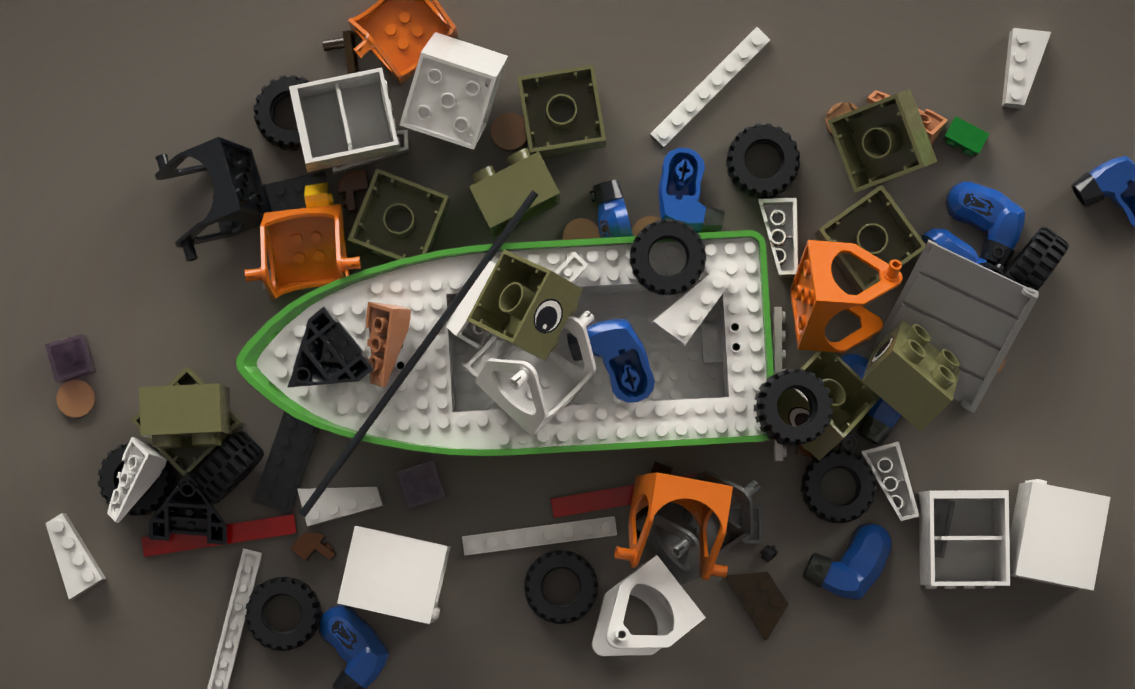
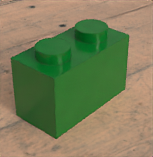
[943,116,989,157]

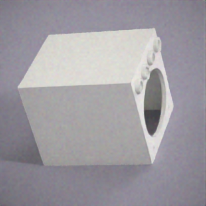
[399,32,508,150]
[289,67,401,172]
[1009,479,1110,591]
[918,490,1010,589]
[337,526,451,624]

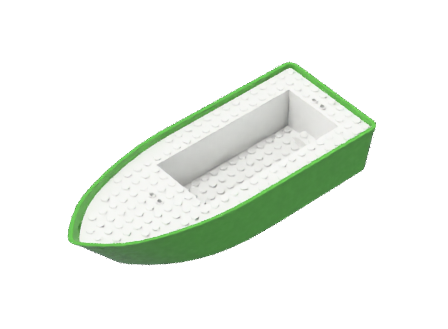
[236,230,774,456]

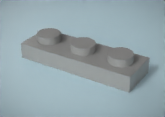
[934,500,955,558]

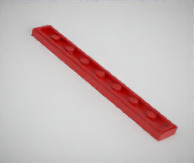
[551,473,699,518]
[141,514,297,557]

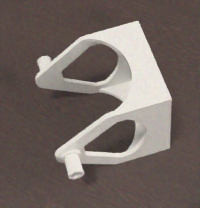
[475,311,596,437]
[592,555,706,656]

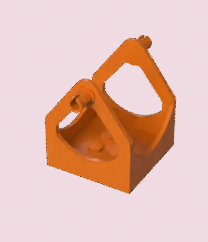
[348,0,458,85]
[245,204,361,300]
[790,240,903,353]
[614,473,733,581]

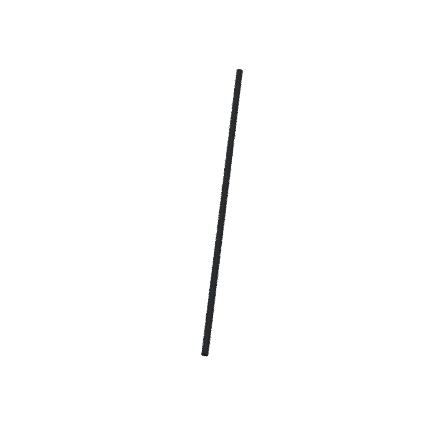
[299,190,538,517]

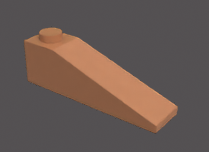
[866,90,948,145]
[366,302,411,387]

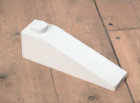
[107,437,168,523]

